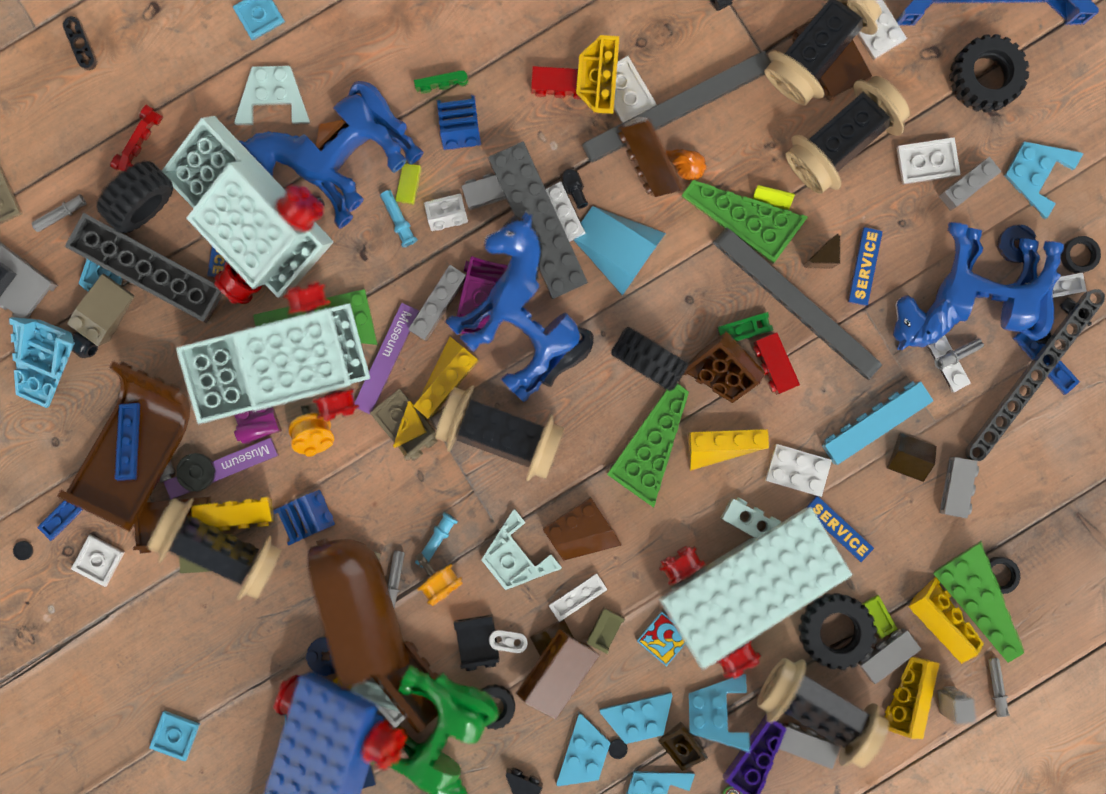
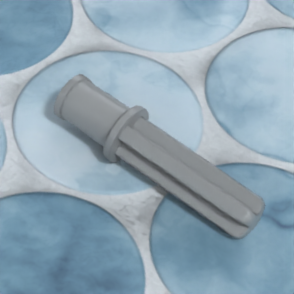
[32,194,87,232]
[934,338,984,370]
[387,551,405,609]
[988,658,1010,717]

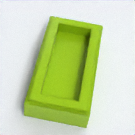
[862,595,897,639]

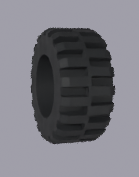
[949,34,1030,113]
[97,161,173,233]
[611,327,688,391]
[798,593,877,670]

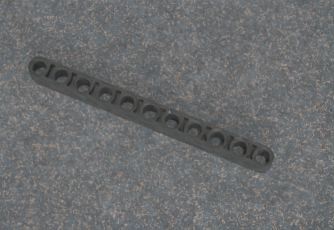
[582,51,771,163]
[713,228,882,380]
[965,289,1105,461]

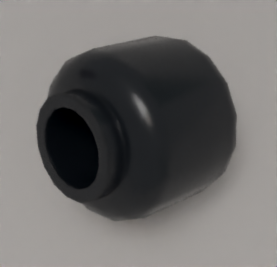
[71,332,98,359]

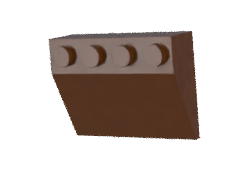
[617,117,684,197]

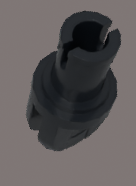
[561,168,588,209]

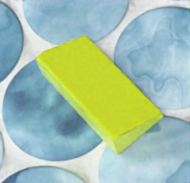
[396,164,422,205]
[752,185,795,210]

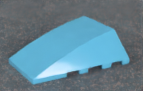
[574,206,666,296]
[9,317,74,408]

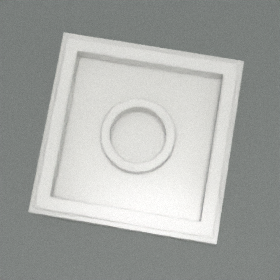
[71,535,125,587]

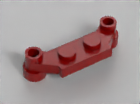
[110,105,163,172]

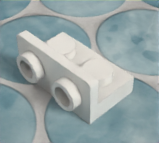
[424,193,468,231]

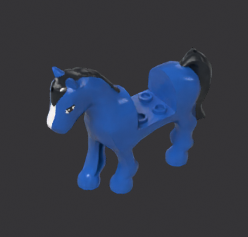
[445,213,594,402]

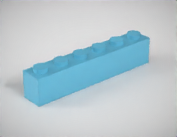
[821,381,934,465]

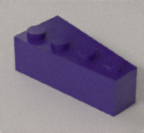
[723,713,786,794]

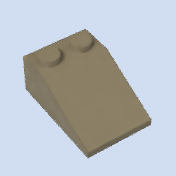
[67,274,135,346]

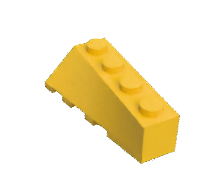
[414,337,479,419]
[688,429,769,471]
[191,497,274,531]
[908,577,984,664]
[884,657,940,739]

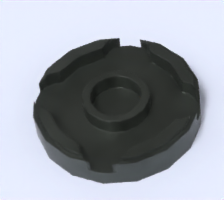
[176,453,216,491]

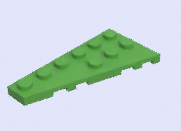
[681,180,808,264]
[253,289,378,345]
[607,384,689,508]
[933,541,1024,663]

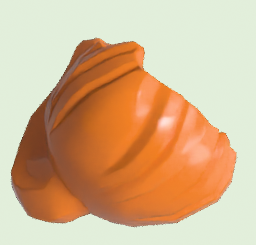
[665,149,707,181]

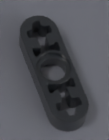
[63,16,97,71]

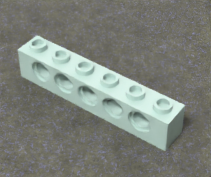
[720,497,781,538]

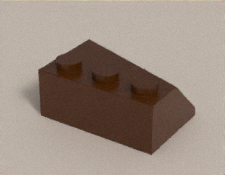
[684,331,765,403]
[543,497,622,561]

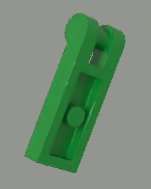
[414,70,468,94]
[717,312,774,342]

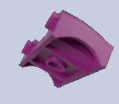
[453,256,508,334]
[234,406,282,444]

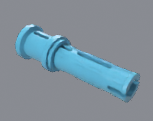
[380,190,418,248]
[415,512,458,568]

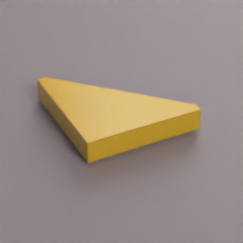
[393,400,427,448]

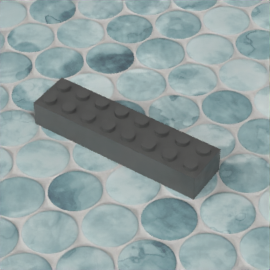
[488,141,588,299]
[64,213,223,323]

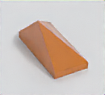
[316,120,349,151]

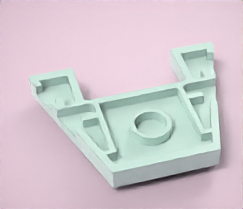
[235,66,310,125]
[481,509,562,590]

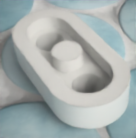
[489,630,528,653]

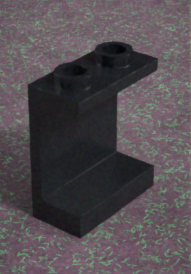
[454,614,500,671]

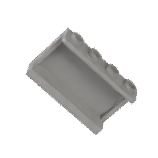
[0,242,58,319]

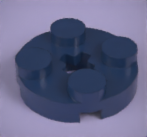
[997,225,1036,263]
[306,636,336,676]

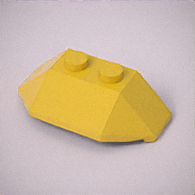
[576,35,620,114]

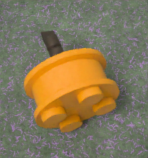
[288,406,334,457]
[415,553,463,606]

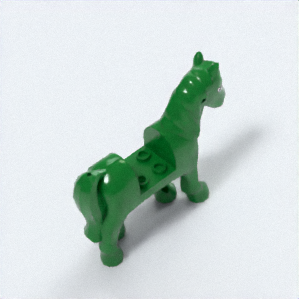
[370,666,499,794]

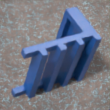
[437,95,481,150]
[273,490,335,546]

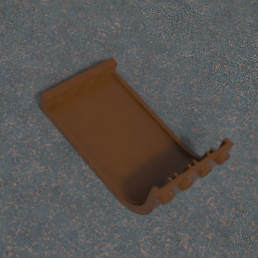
[57,361,190,532]

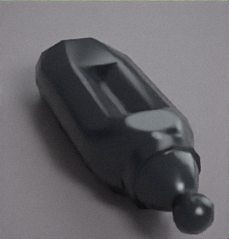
[1060,297,1092,326]

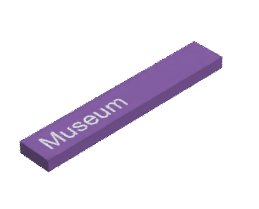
[355,303,420,415]
[164,438,279,499]

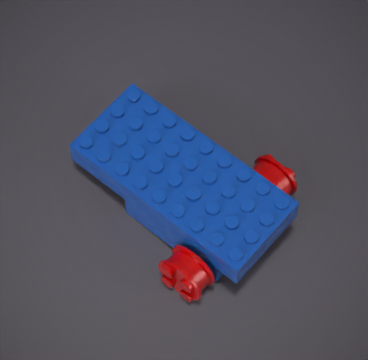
[264,671,407,794]

